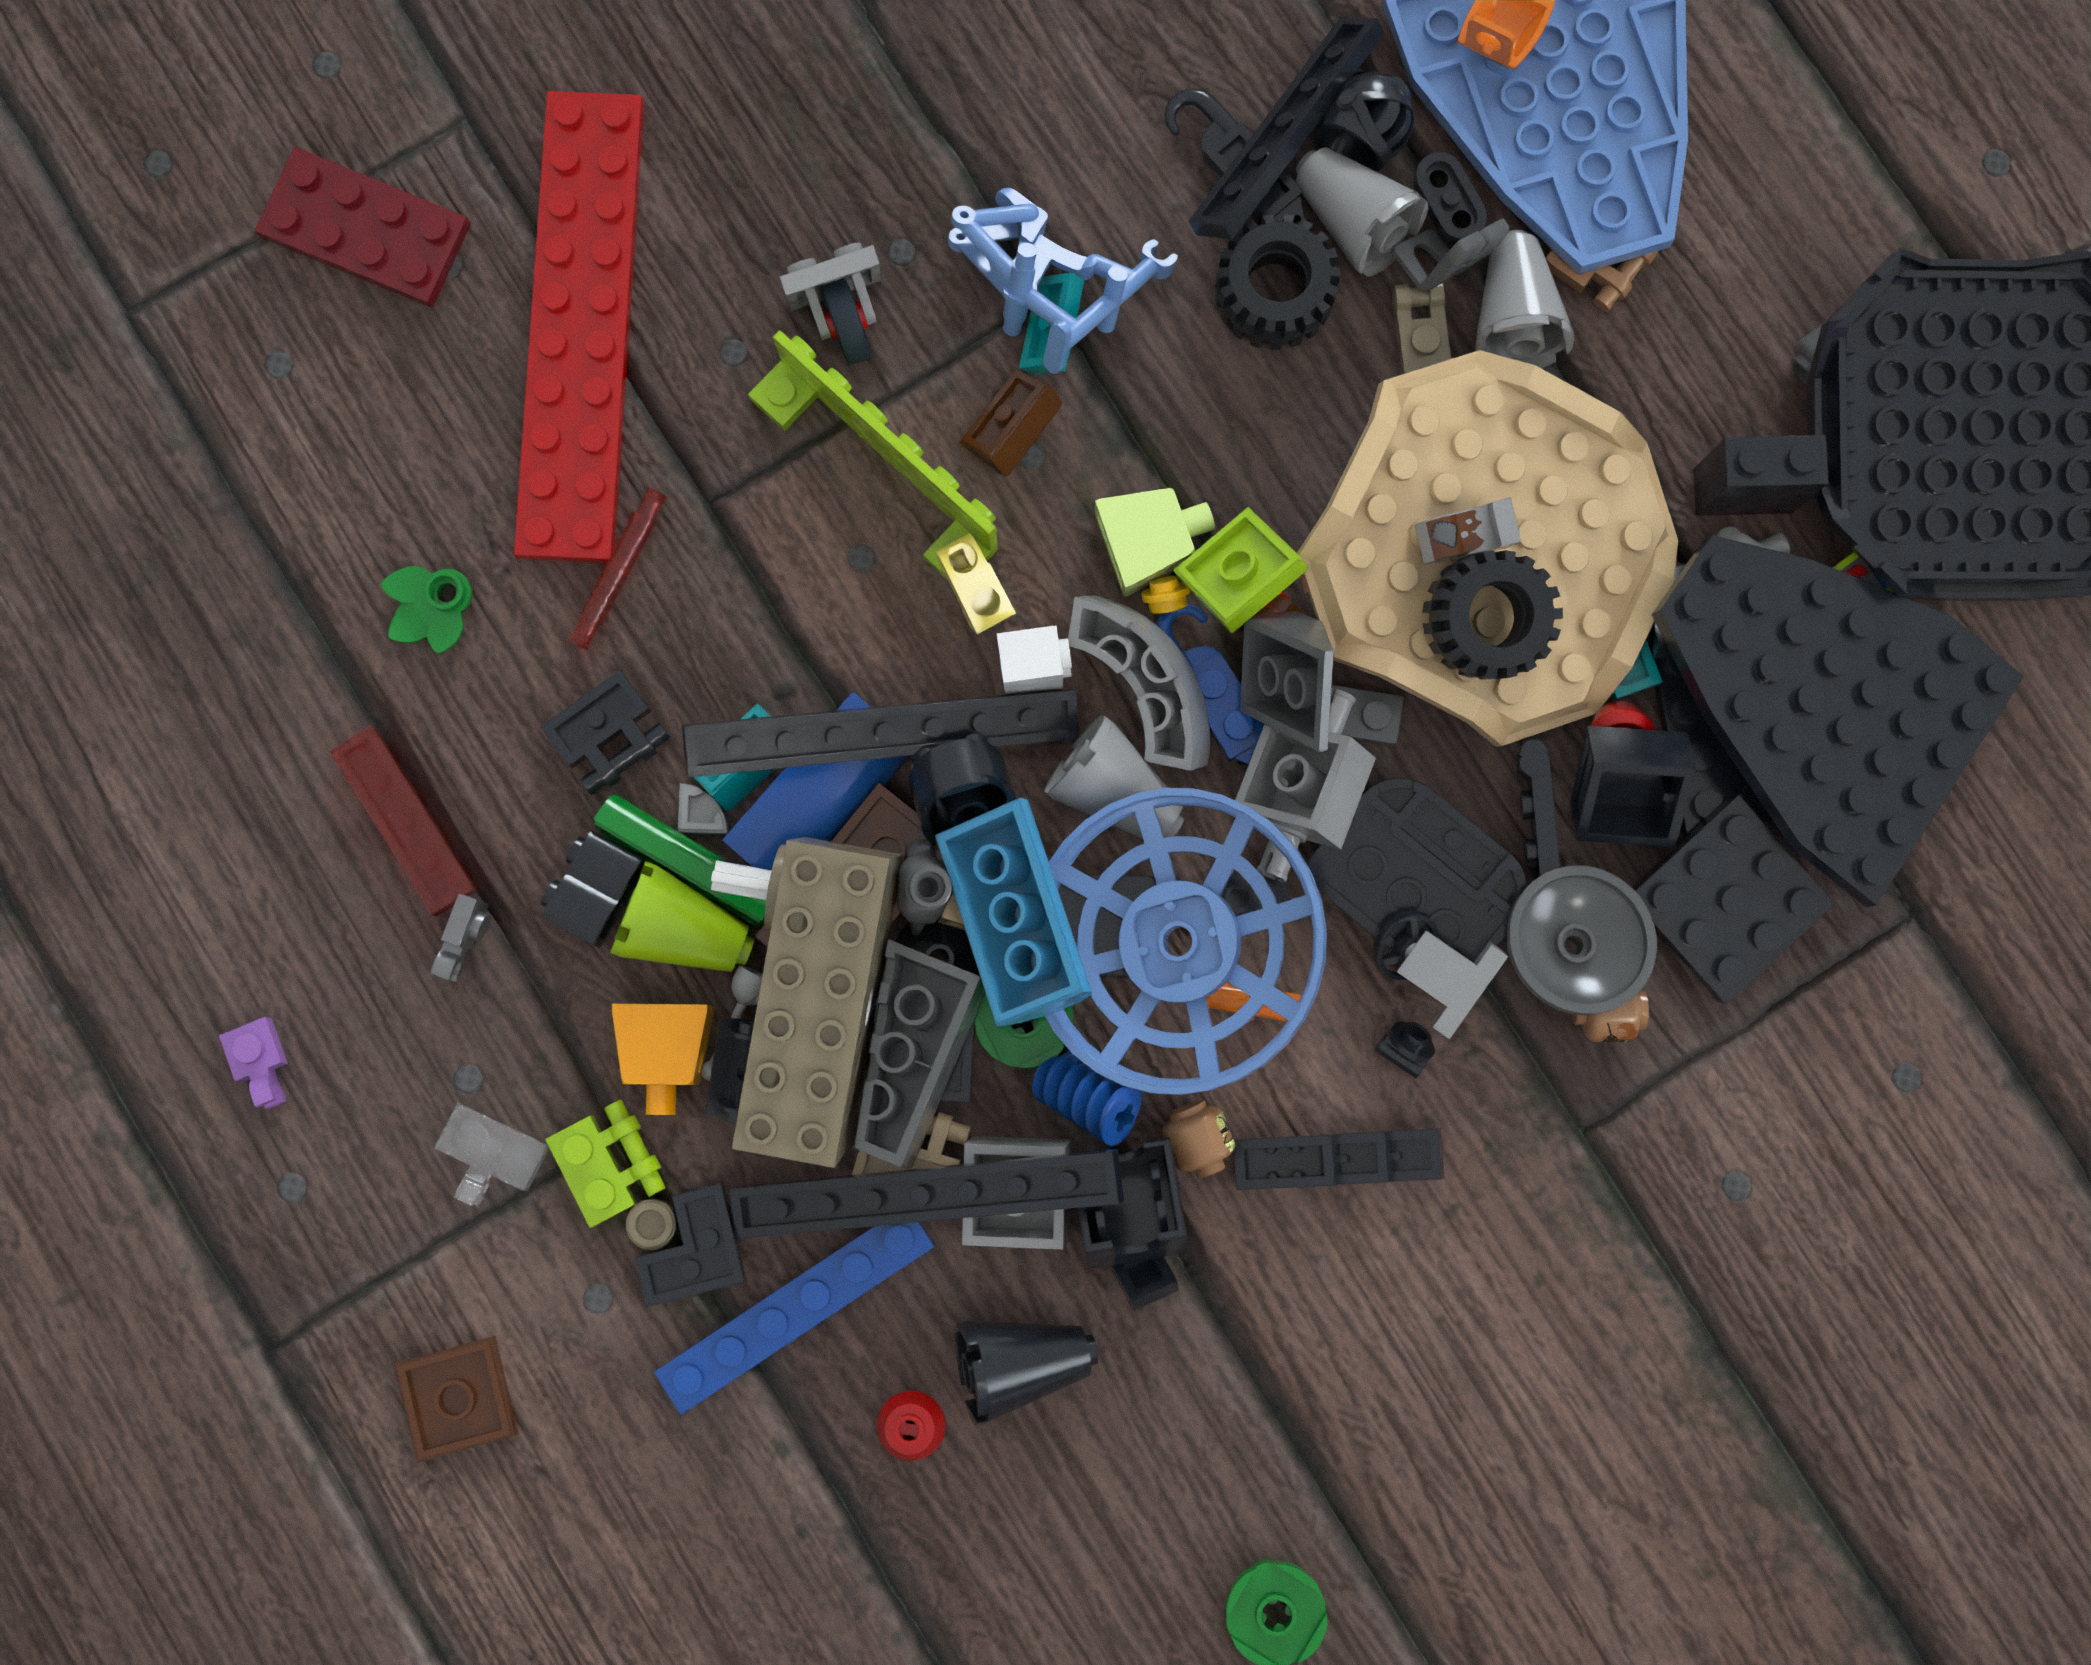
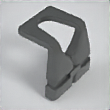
[1391,218,1509,291]

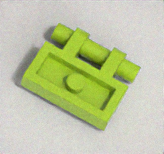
[545,1099,666,1228]

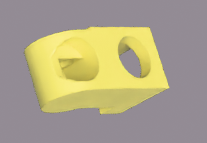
[935,532,1016,634]

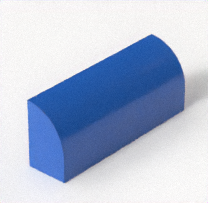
[722,692,911,870]

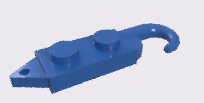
[1155,603,1264,766]

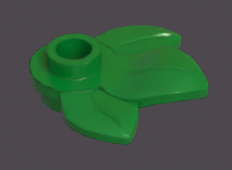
[380,566,472,654]

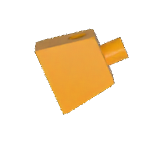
[612,1004,714,1115]

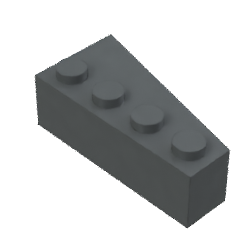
[854,939,985,1169]

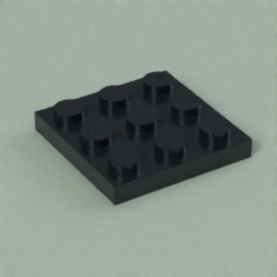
[1631,794,1835,1005]

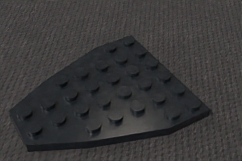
[1651,535,2024,907]

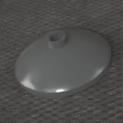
[1507,865,1657,1015]

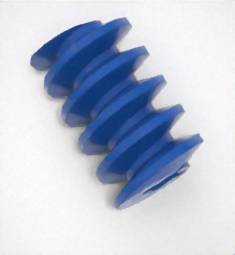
[1032,1051,1142,1147]

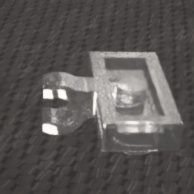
[435,1103,549,1206]

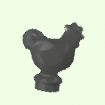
[896,839,952,936]

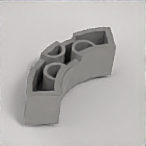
[1068,595,1210,771]

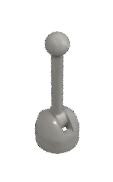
[701,965,763,1081]

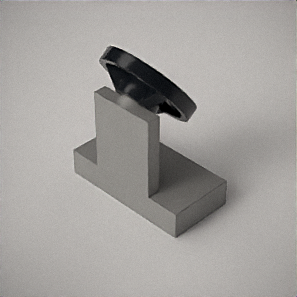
[1373,912,1508,1039]

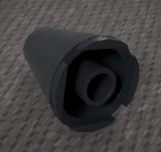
[955,1321,1098,1425]

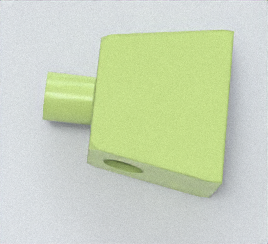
[1094,488,1215,597]

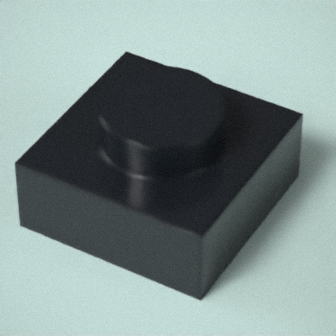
[1111,1257,1179,1311]

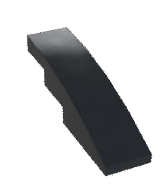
[1234,1128,1445,1190]

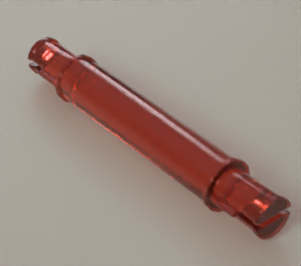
[568,488,667,651]

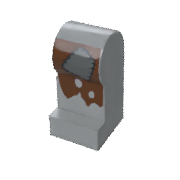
[1414,497,1521,565]

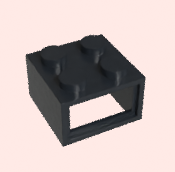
[1570,726,1696,847]

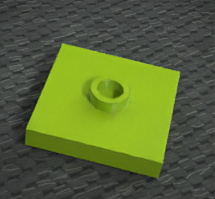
[1173,507,1309,633]

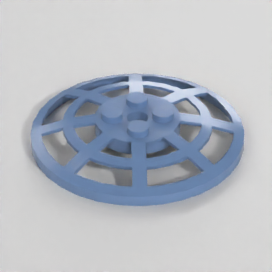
[1045,788,1327,1095]

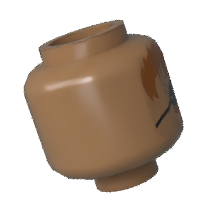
[1571,990,1649,1042]

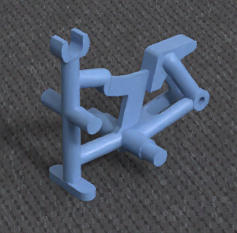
[948,188,1178,374]

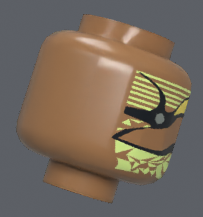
[1162,1099,1235,1178]

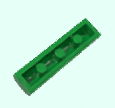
[593,794,766,930]

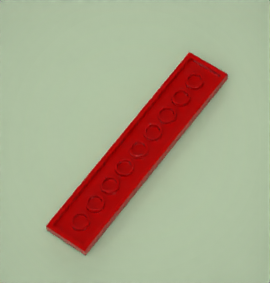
[514,91,645,563]

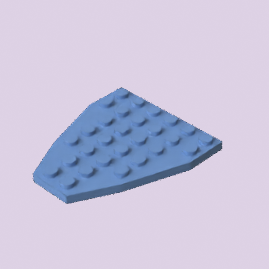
[1382,0,1688,274]

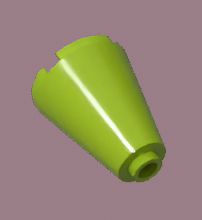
[610,861,755,972]

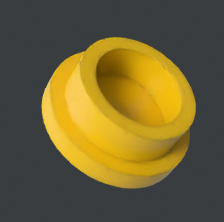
[1141,576,1190,614]

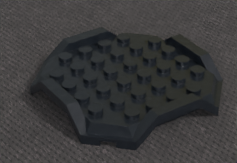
[1807,248,2091,601]

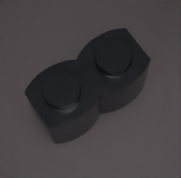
[541,830,647,948]

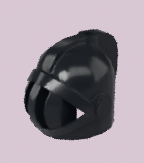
[1315,70,1414,171]

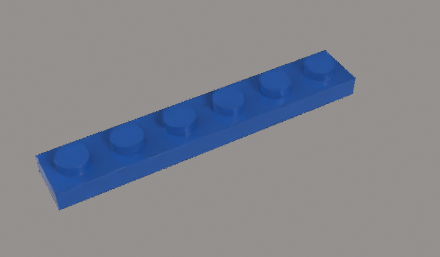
[654,1222,935,1415]

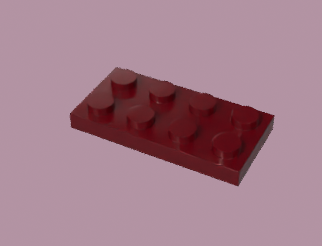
[254,146,471,308]

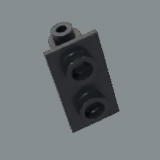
[705,1016,754,1123]

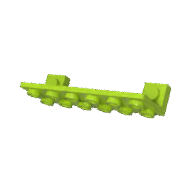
[748,330,998,582]

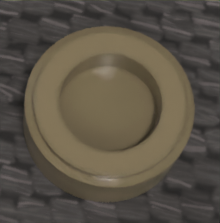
[626,1199,678,1250]

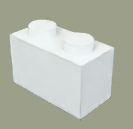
[997,625,1072,695]

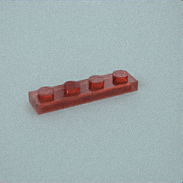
[329,725,478,917]

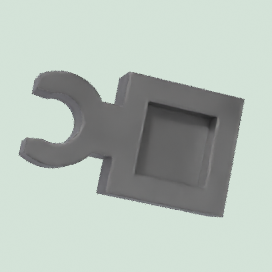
[430,893,490,982]

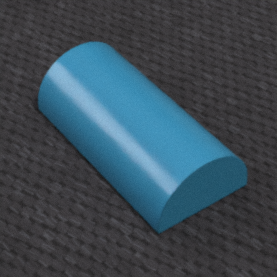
[935,798,1092,1027]

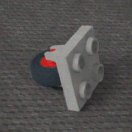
[780,242,881,365]

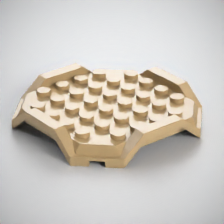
[1297,350,1678,747]

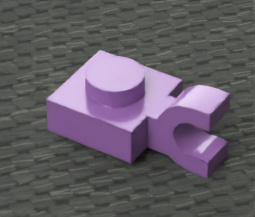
[219,1017,288,1109]

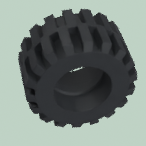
[1215,214,1340,350]
[1422,550,1563,679]

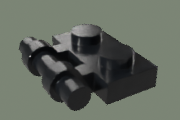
[541,670,671,795]

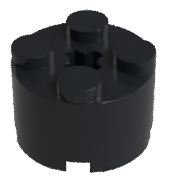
[909,734,1017,846]

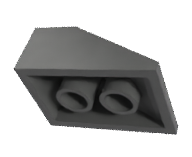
[1240,611,1334,752]

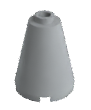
[1296,147,1428,277]
[1475,230,1574,368]
[1044,716,1184,839]

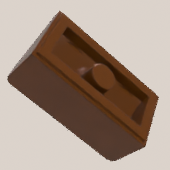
[959,368,1062,476]

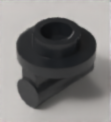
[1374,1022,1435,1079]

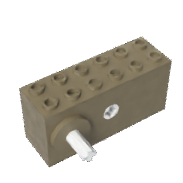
[711,837,903,1168]

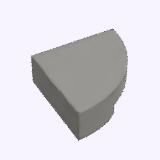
[678,783,729,835]

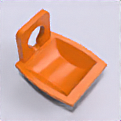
[1457,0,1556,70]

